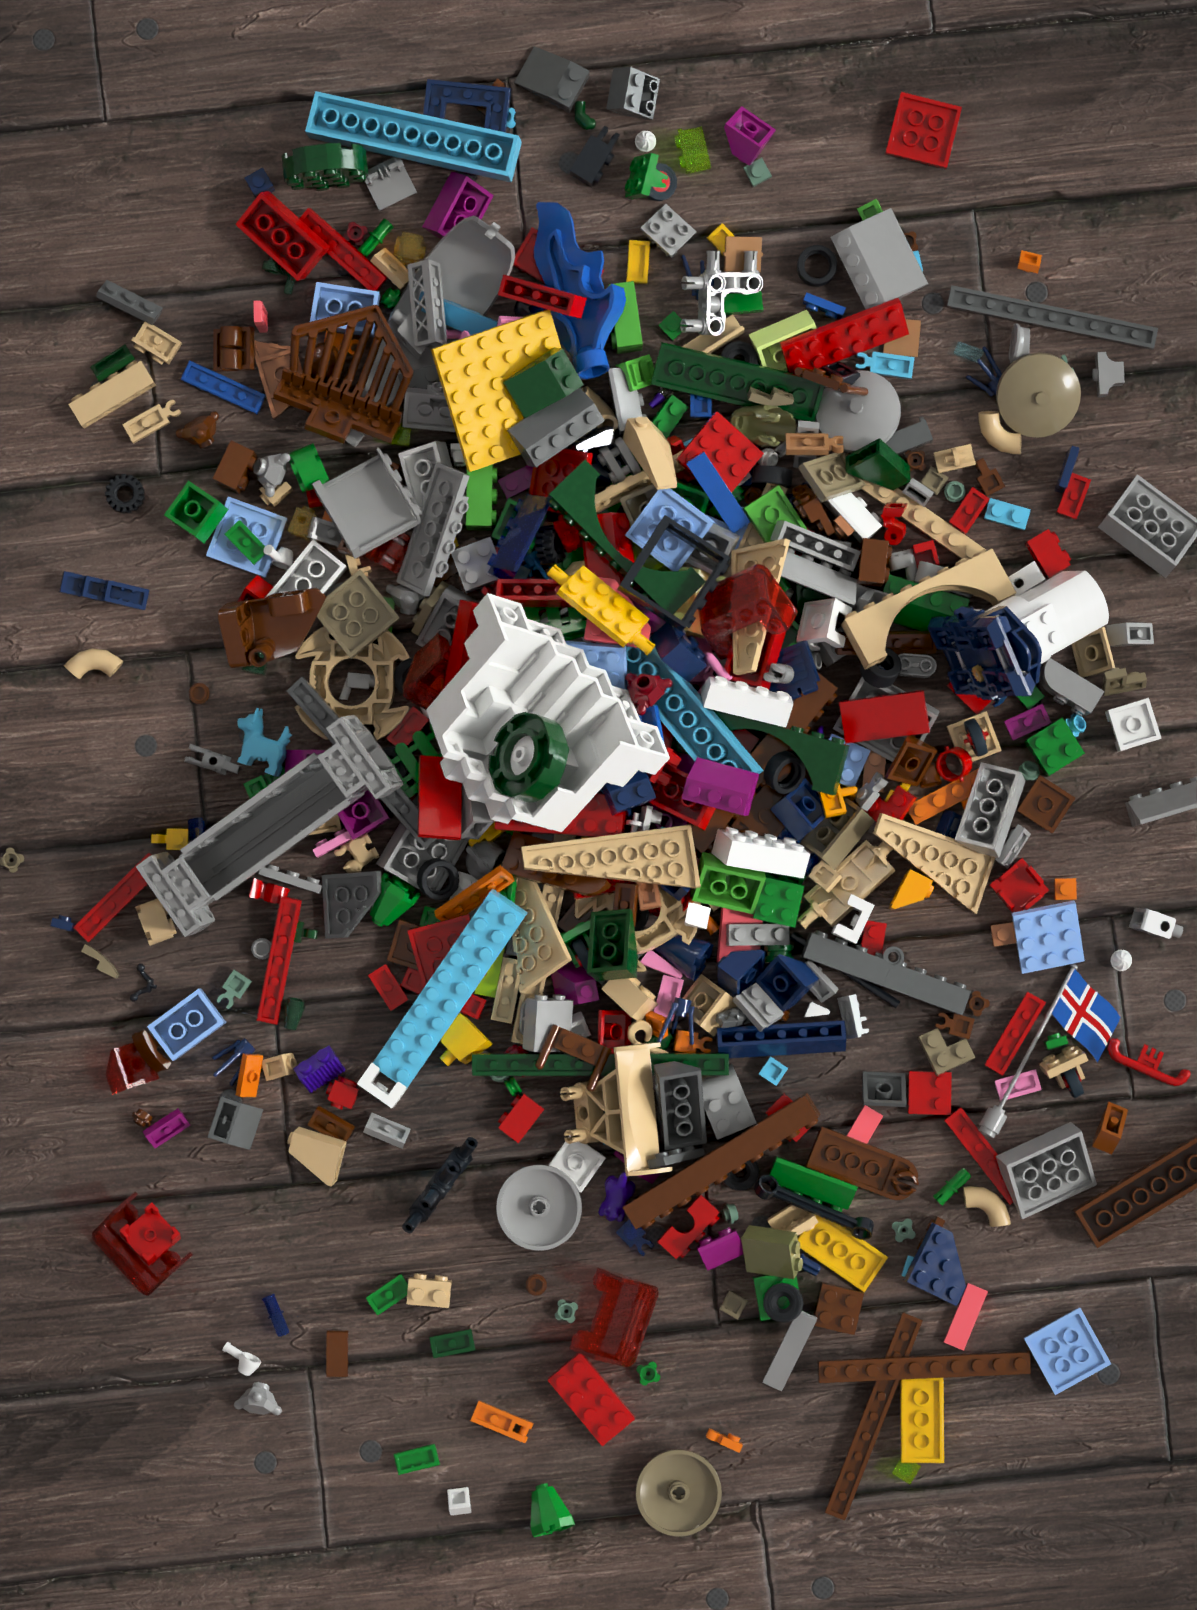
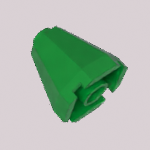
[370,872,421,927]
[530,1483,575,1538]

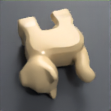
[334,833,380,873]

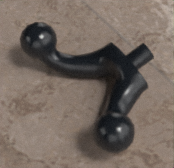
[130,963,157,1002]

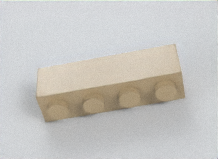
[68,361,156,429]

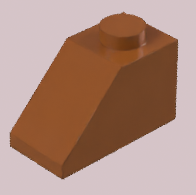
[1092,1101,1128,1155]

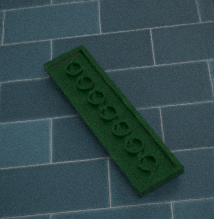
[651,342,825,422]

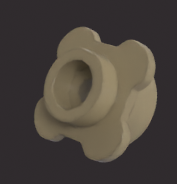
[0,848,24,873]

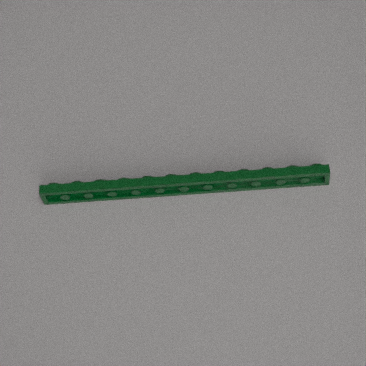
[472,1053,729,1076]

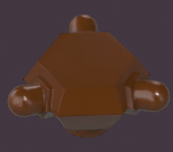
[175,411,219,449]

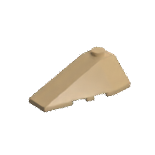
[623,417,677,490]

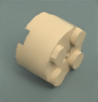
[135,898,177,946]

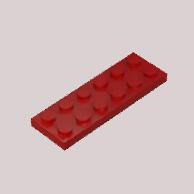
[780,298,909,374]

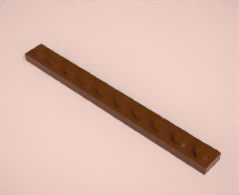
[825,1312,923,1520]
[818,1351,1031,1383]

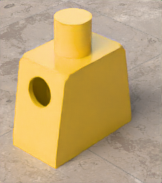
[439,1013,493,1066]

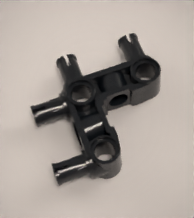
[402,1137,478,1233]

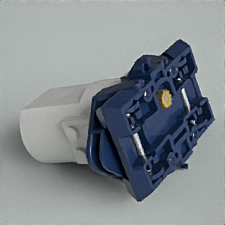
[927,571,1109,707]

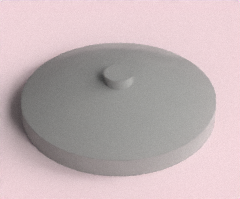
[816,370,901,453]
[496,1164,582,1251]

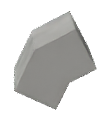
[902,478,934,507]

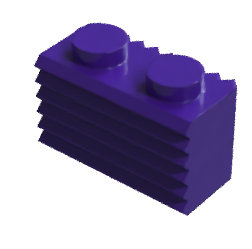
[293,1045,345,1093]

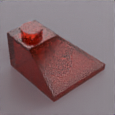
[105,1042,159,1095]

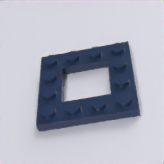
[417,79,511,166]

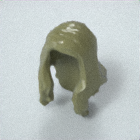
[730,404,797,447]

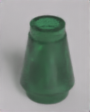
[284,997,306,1030]

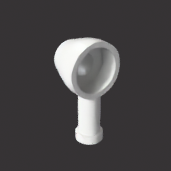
[264,545,293,570]
[222,1342,261,1376]

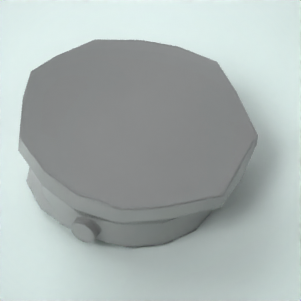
[1009,323,1030,363]

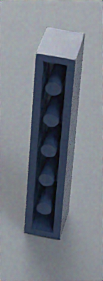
[717,1020,846,1058]

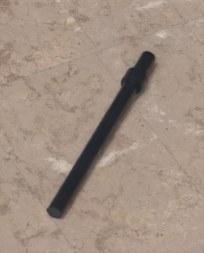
[790,932,900,1008]

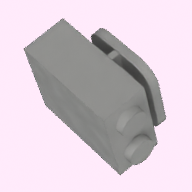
[461,783,493,839]
[519,994,573,1052]

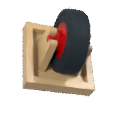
[947,711,1002,766]
[1039,1045,1088,1098]

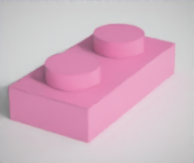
[313,828,352,858]
[654,975,684,1021]
[994,1069,1042,1102]

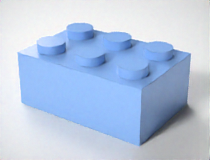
[310,282,380,337]
[147,988,226,1061]

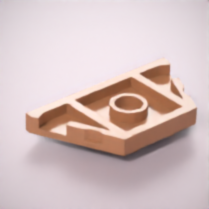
[254,340,303,419]

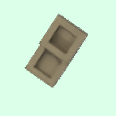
[747,387,794,406]
[81,944,120,978]

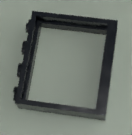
[617,515,730,632]

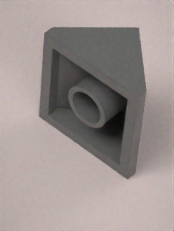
[861,1071,906,1107]

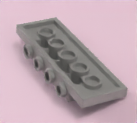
[402,382,456,432]
[396,462,470,596]

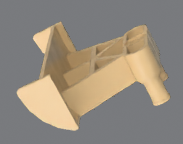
[560,1042,672,1176]

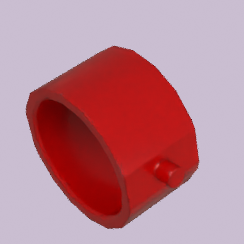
[936,746,973,782]

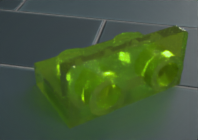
[674,126,711,174]

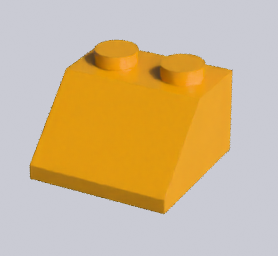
[888,869,934,910]

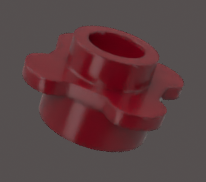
[344,222,368,246]

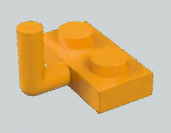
[818,784,858,818]

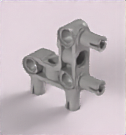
[680,251,763,336]

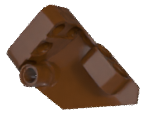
[218,588,326,668]

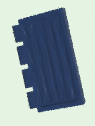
[769,640,820,700]

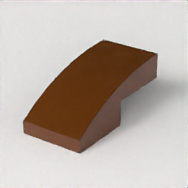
[132,1030,171,1073]
[326,1331,349,1377]

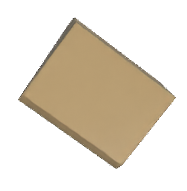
[1071,627,1115,678]

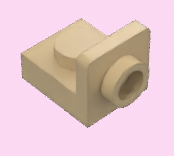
[259,482,293,507]
[345,555,372,577]
[809,860,842,893]
[262,1053,297,1081]

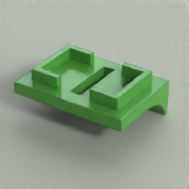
[616,354,654,392]

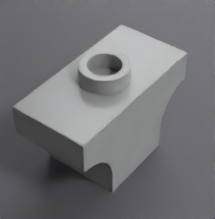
[1092,352,1125,397]

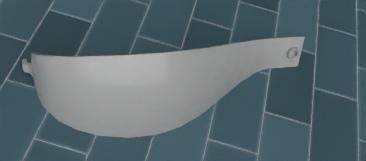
[346,215,515,447]

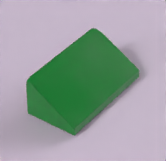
[724,291,763,315]

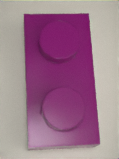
[498,465,533,500]
[1004,704,1051,741]
[143,1108,190,1148]

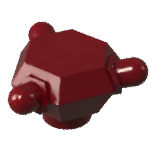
[625,673,673,716]

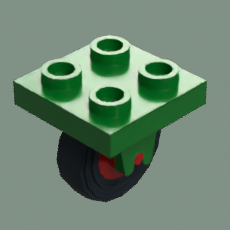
[624,153,677,201]
[560,920,590,976]

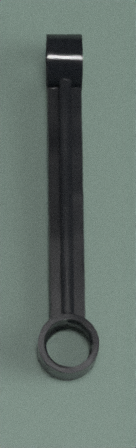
[754,1175,874,1240]

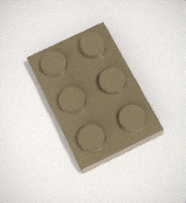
[798,452,866,502]

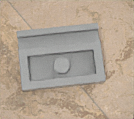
[733,983,784,1032]

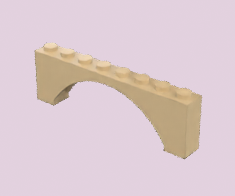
[841,549,1017,669]

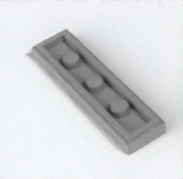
[762,1311,817,1391]

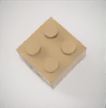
[602,978,658,1021]

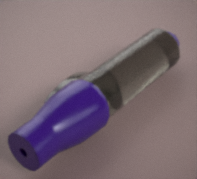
[649,387,674,409]

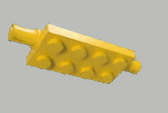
[547,564,655,655]

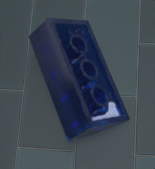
[487,494,549,579]

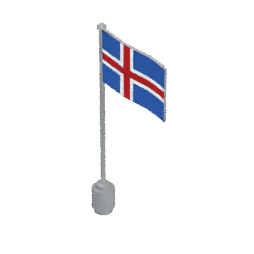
[978,964,1121,1139]

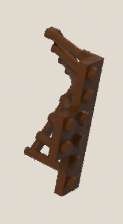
[273,305,414,444]

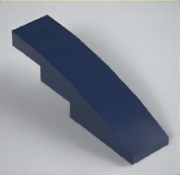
[59,571,149,610]

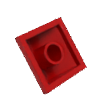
[598,1010,632,1053]

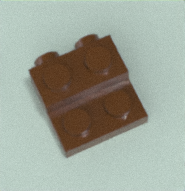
[791,484,835,536]

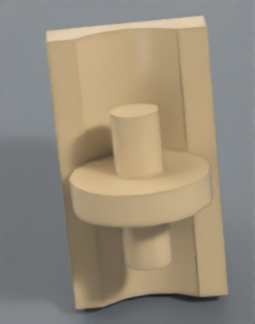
[933,444,976,474]

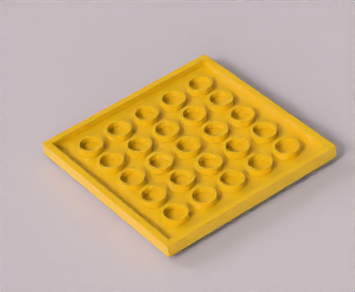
[431,309,561,472]

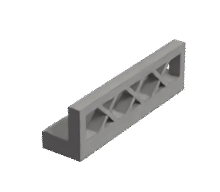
[407,259,447,348]

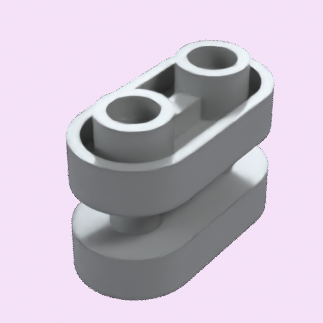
[597,437,642,484]
[898,653,937,678]

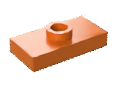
[235,1054,263,1097]

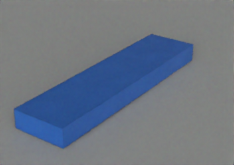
[181,360,266,415]
[686,451,750,533]

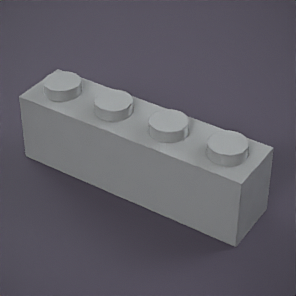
[770,520,861,571]

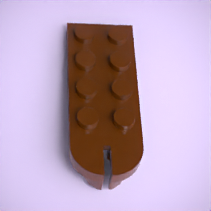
[730,763,813,837]
[502,832,613,896]
[805,1126,919,1200]

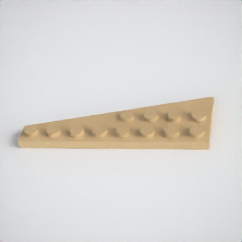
[521,825,701,888]

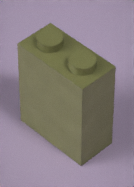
[741,1225,803,1279]

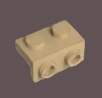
[131,322,182,365]
[767,1204,818,1236]
[406,1273,452,1308]

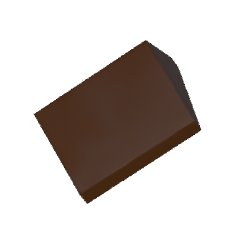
[885,735,938,787]

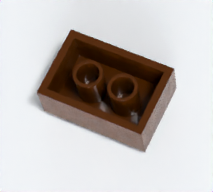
[856,538,892,590]

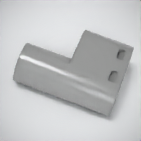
[889,549,917,582]

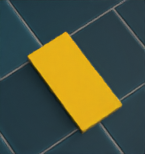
[798,1214,888,1292]
[900,1378,944,1463]

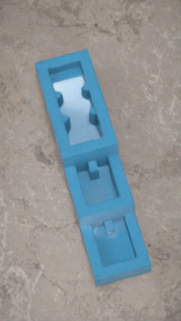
[419,291,498,335]

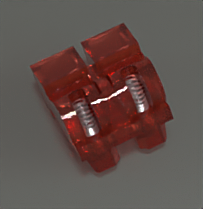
[361,533,411,574]

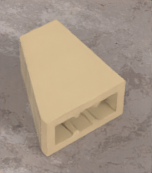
[287,1127,347,1187]

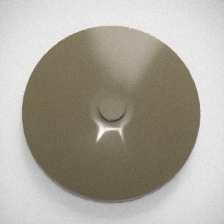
[996,353,1081,438]
[636,1449,722,1536]

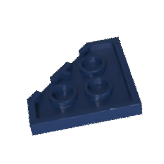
[903,1222,966,1306]

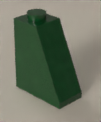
[846,438,910,490]

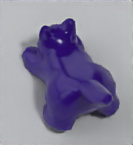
[598,1172,636,1222]

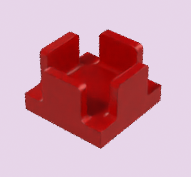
[989,858,1049,913]

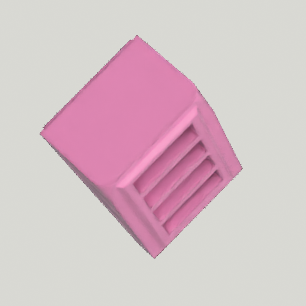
[640,950,683,979]

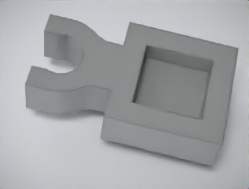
[854,772,888,811]

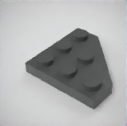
[322,871,381,939]

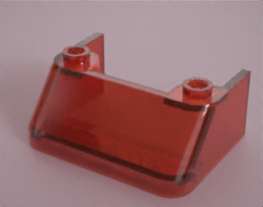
[92,1192,193,1296]

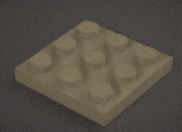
[317,569,400,659]

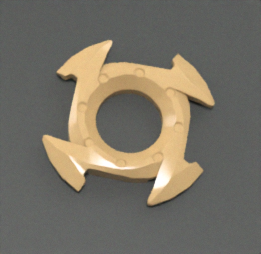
[294,626,410,740]
[575,884,701,972]

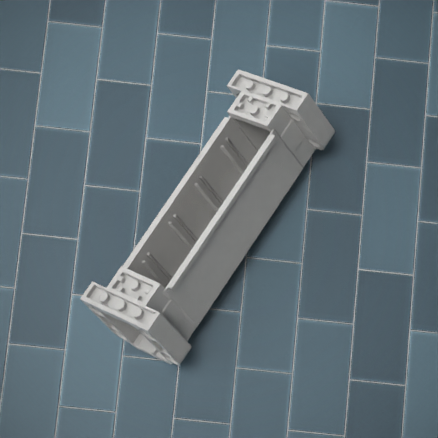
[136,715,403,937]

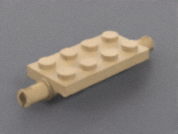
[797,840,895,929]

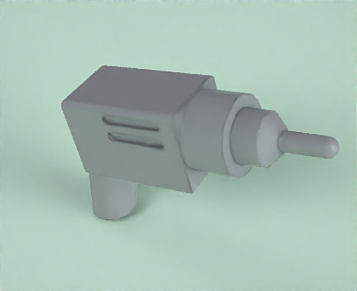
[339,672,375,700]

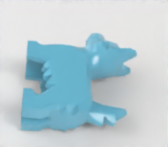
[237,708,292,777]

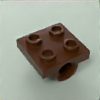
[213,326,254,372]

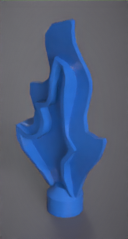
[529,202,626,379]

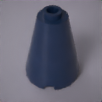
[654,935,714,981]

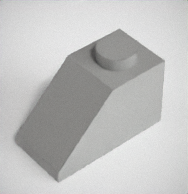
[1106,623,1154,647]

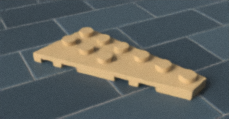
[731,538,790,675]
[873,813,996,914]
[502,862,572,993]

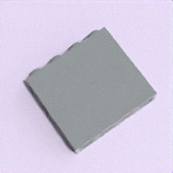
[312,448,422,559]

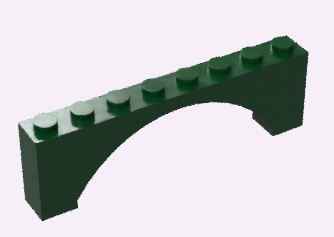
[546,460,706,614]
[671,710,850,795]

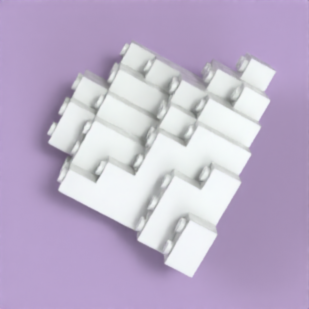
[426,593,670,832]

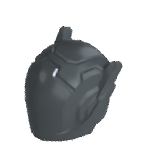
[466,841,506,880]

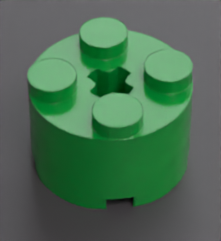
[289,443,330,493]

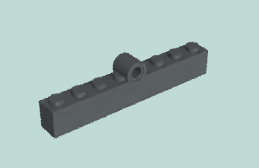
[801,930,971,1015]

